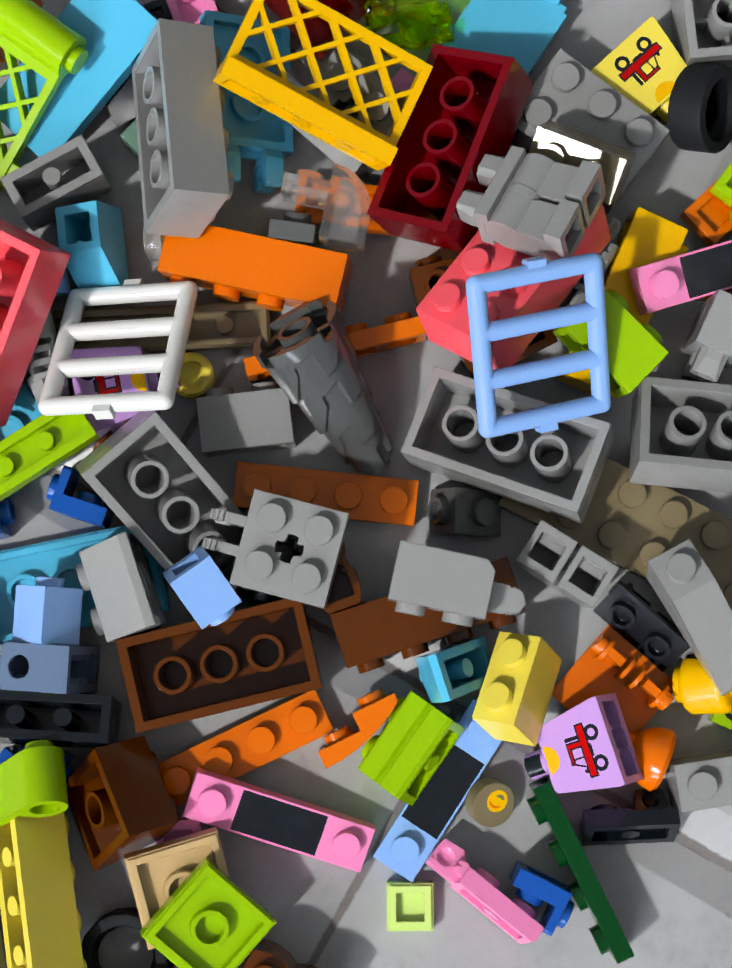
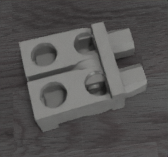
[456,145,606,261]

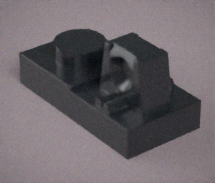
[579,788,681,846]

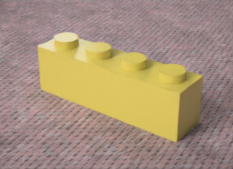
[0,812,87,968]

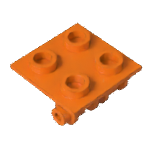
[552,625,674,735]

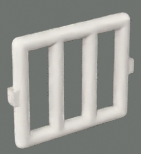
[38,278,198,420]

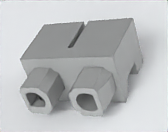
[681,289,732,383]
[513,520,619,608]

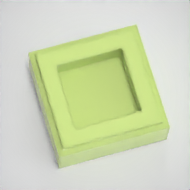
[387,881,434,931]

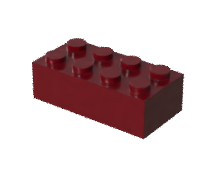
[367,44,534,252]

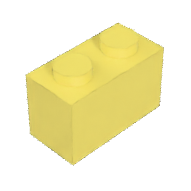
[472,631,562,746]

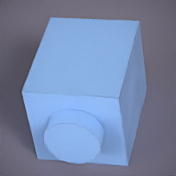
[162,546,242,629]
[12,577,83,645]

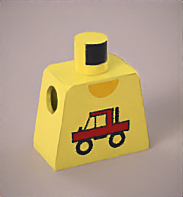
[591,16,687,125]

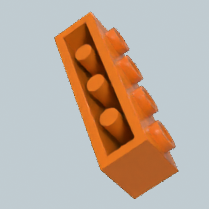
[157,225,353,314]

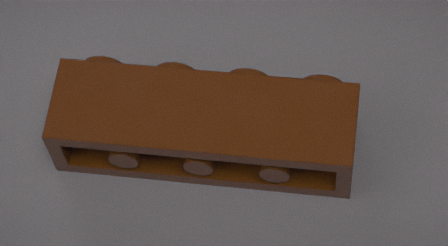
[330,556,525,674]

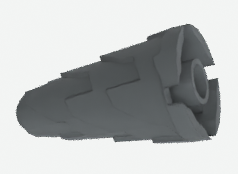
[252,299,393,475]

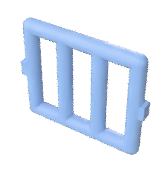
[466,252,611,438]

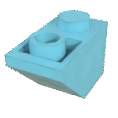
[55,200,129,288]

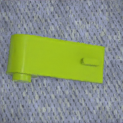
[0,740,68,827]

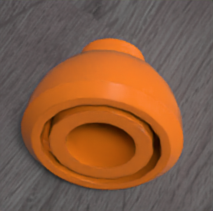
[629,727,677,792]

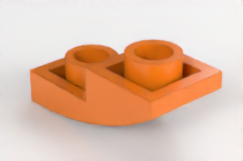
[318,688,398,769]

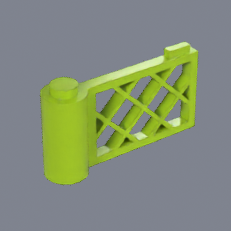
[0,0,89,192]

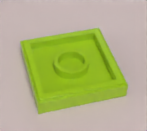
[140,857,277,968]

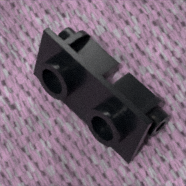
[593,580,690,672]

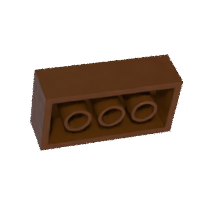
[115,599,324,733]

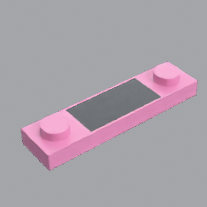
[628,239,732,315]
[182,767,376,873]

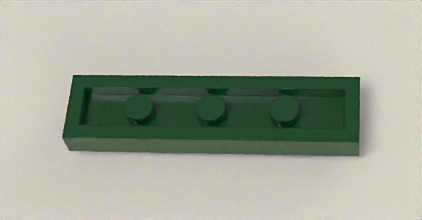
[526,778,635,964]

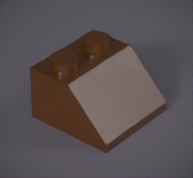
[66,736,179,871]

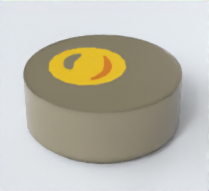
[465,777,514,828]

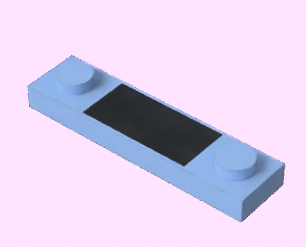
[373,698,502,882]

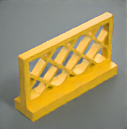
[213,0,433,171]

